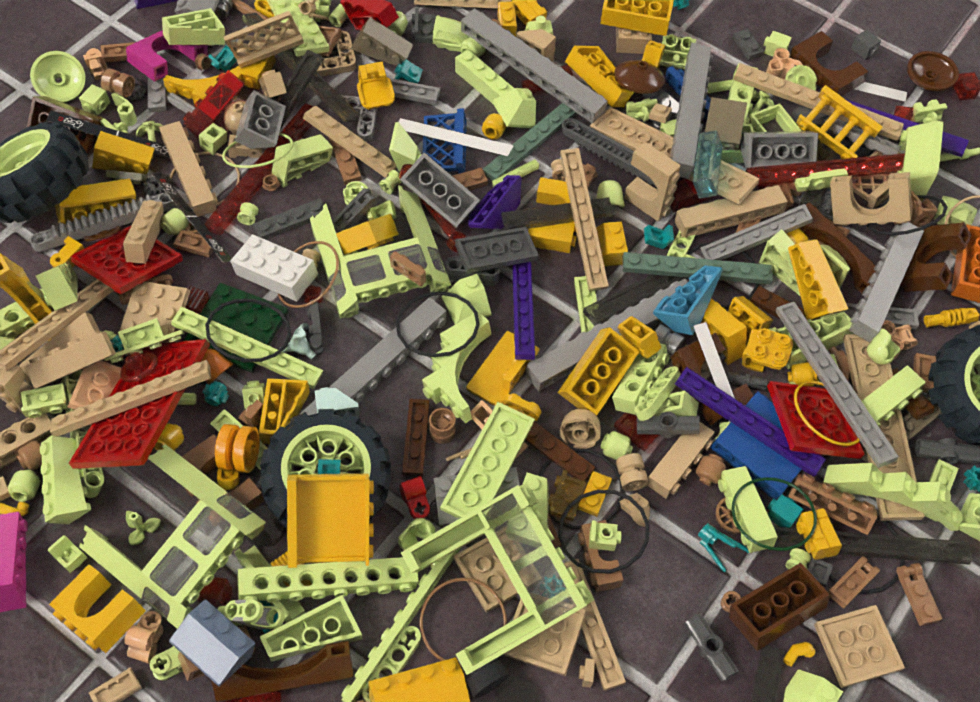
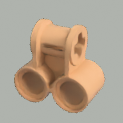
[766,48,803,79]
[881,320,918,360]
[125,611,163,664]

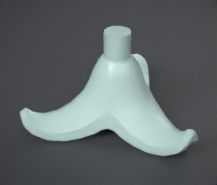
[279,323,316,359]

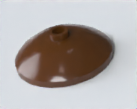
[907,51,959,91]
[614,60,665,94]

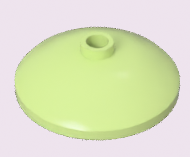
[30,51,85,103]

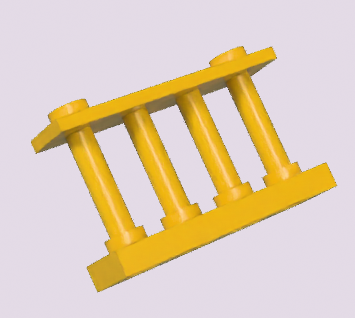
[796,85,883,165]

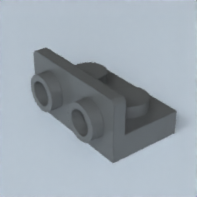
[411,7,435,43]

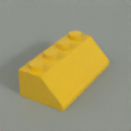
[368,657,470,702]

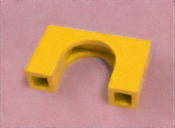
[528,177,577,253]
[49,565,146,653]

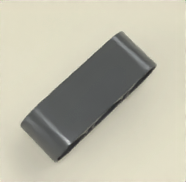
[446,256,500,286]

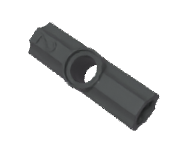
[637,412,700,439]
[914,438,980,464]
[684,613,739,682]

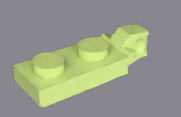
[795,168,848,192]

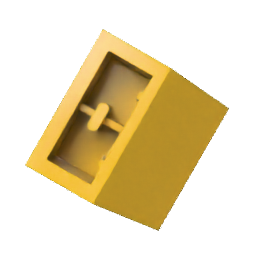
[728,296,773,339]

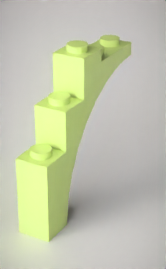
[422,311,492,423]
[824,463,962,531]

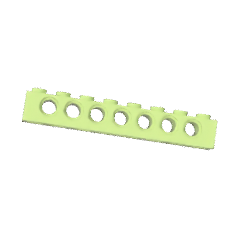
[237,557,419,603]

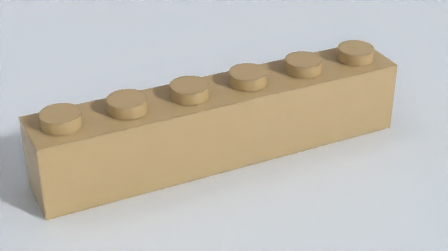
[159,121,218,217]
[675,185,788,238]

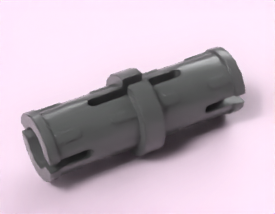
[727,371,768,391]

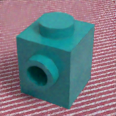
[767,494,803,532]

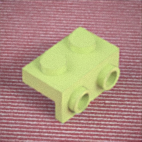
[21,383,69,418]

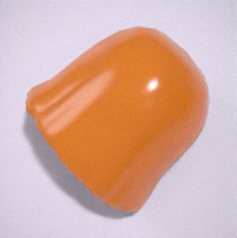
[201,349,233,385]

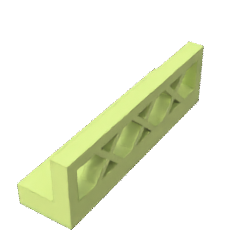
[234,545,306,624]

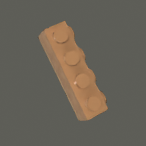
[788,473,877,535]

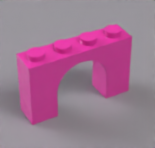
[126,30,208,82]

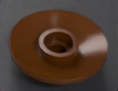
[84,226,121,242]

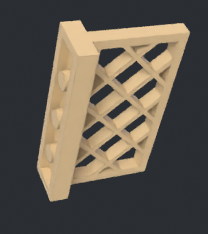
[223,11,304,68]
[847,150,905,209]

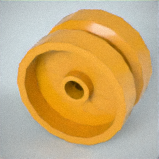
[215,424,260,473]

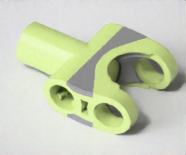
[217,600,285,630]

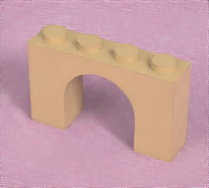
[624,142,681,221]
[830,172,912,226]

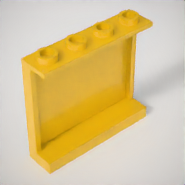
[287,474,374,568]

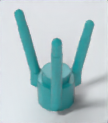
[698,523,749,572]

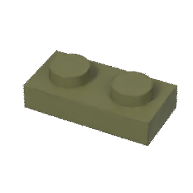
[106,170,148,185]

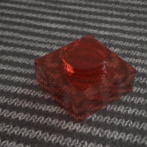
[894,106,914,121]

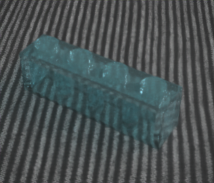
[693,130,723,198]

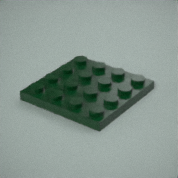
[183,283,289,373]

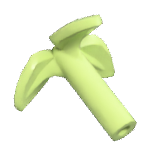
[748,91,774,118]
[136,121,163,142]
[126,511,161,545]

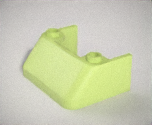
[897,120,943,202]

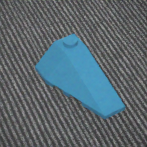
[653,265,723,335]

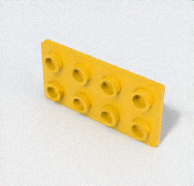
[466,331,540,406]

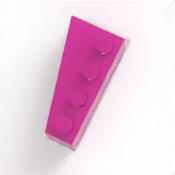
[0,512,28,612]

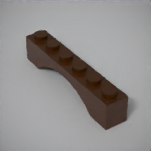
[799,202,876,294]
[211,641,354,702]

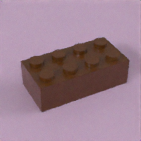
[729,562,830,651]

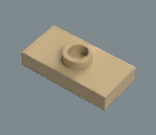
[89,667,142,702]

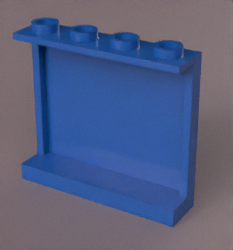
[710,391,801,499]

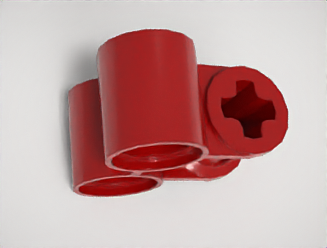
[399,476,430,519]

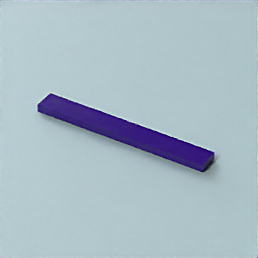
[845,99,969,158]
[512,262,535,360]
[675,367,826,477]

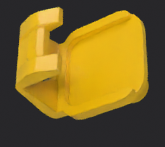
[357,61,395,110]
[742,328,793,372]

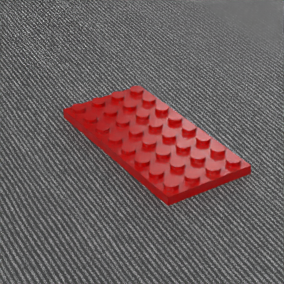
[69,339,210,469]

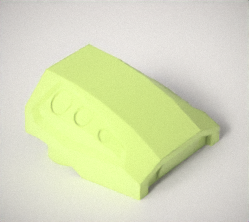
[433,15,468,52]
[660,34,696,70]
[933,196,977,225]

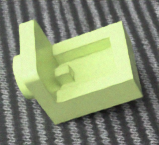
[366,200,397,221]
[242,381,265,409]
[48,535,87,573]

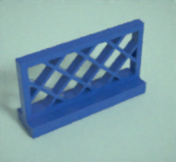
[422,108,467,174]

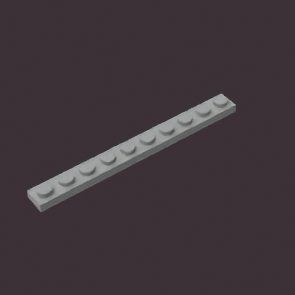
[776,302,899,468]

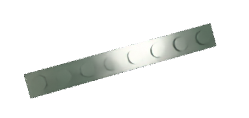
[483,103,578,181]
[622,252,773,285]

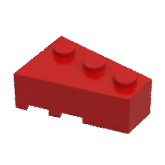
[340,0,399,30]

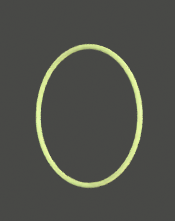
[222,133,293,168]

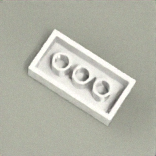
[230,234,318,301]

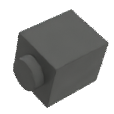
[851,29,881,60]

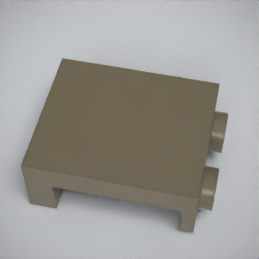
[703,97,747,150]

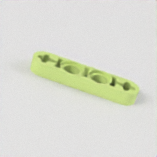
[634,366,681,421]
[362,626,421,702]

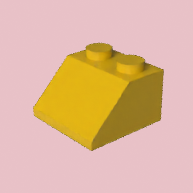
[596,221,628,266]

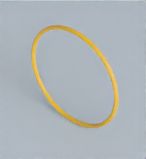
[794,381,860,446]

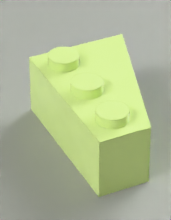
[271,134,333,187]

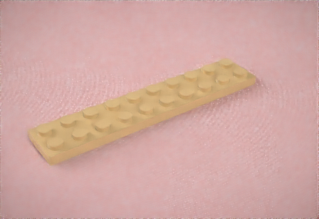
[590,107,759,204]
[843,334,925,521]

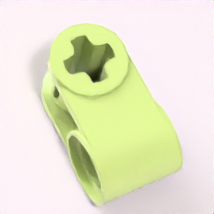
[150,646,183,681]

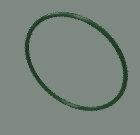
[732,477,817,551]

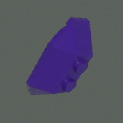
[468,175,522,229]

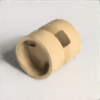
[616,453,649,491]

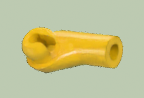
[0,501,30,516]
[783,642,815,667]

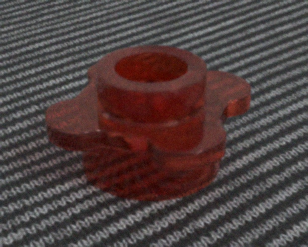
[303,285,323,304]

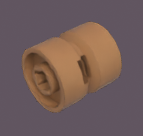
[101,68,135,98]
[429,408,456,444]

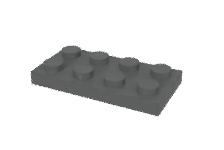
[455,227,539,273]

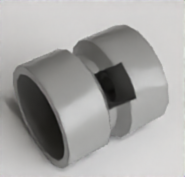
[655,324,685,358]

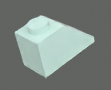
[315,387,360,416]

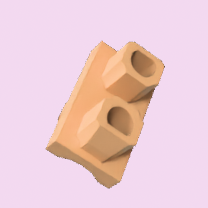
[83,48,107,80]

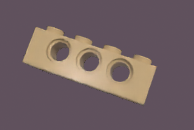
[0,413,53,469]

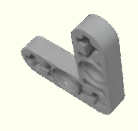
[328,95,378,142]

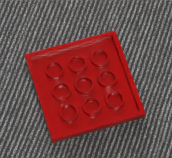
[71,225,183,294]
[767,381,864,459]

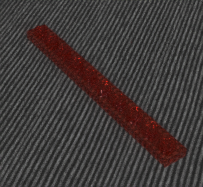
[204,103,314,236]
[745,153,905,186]

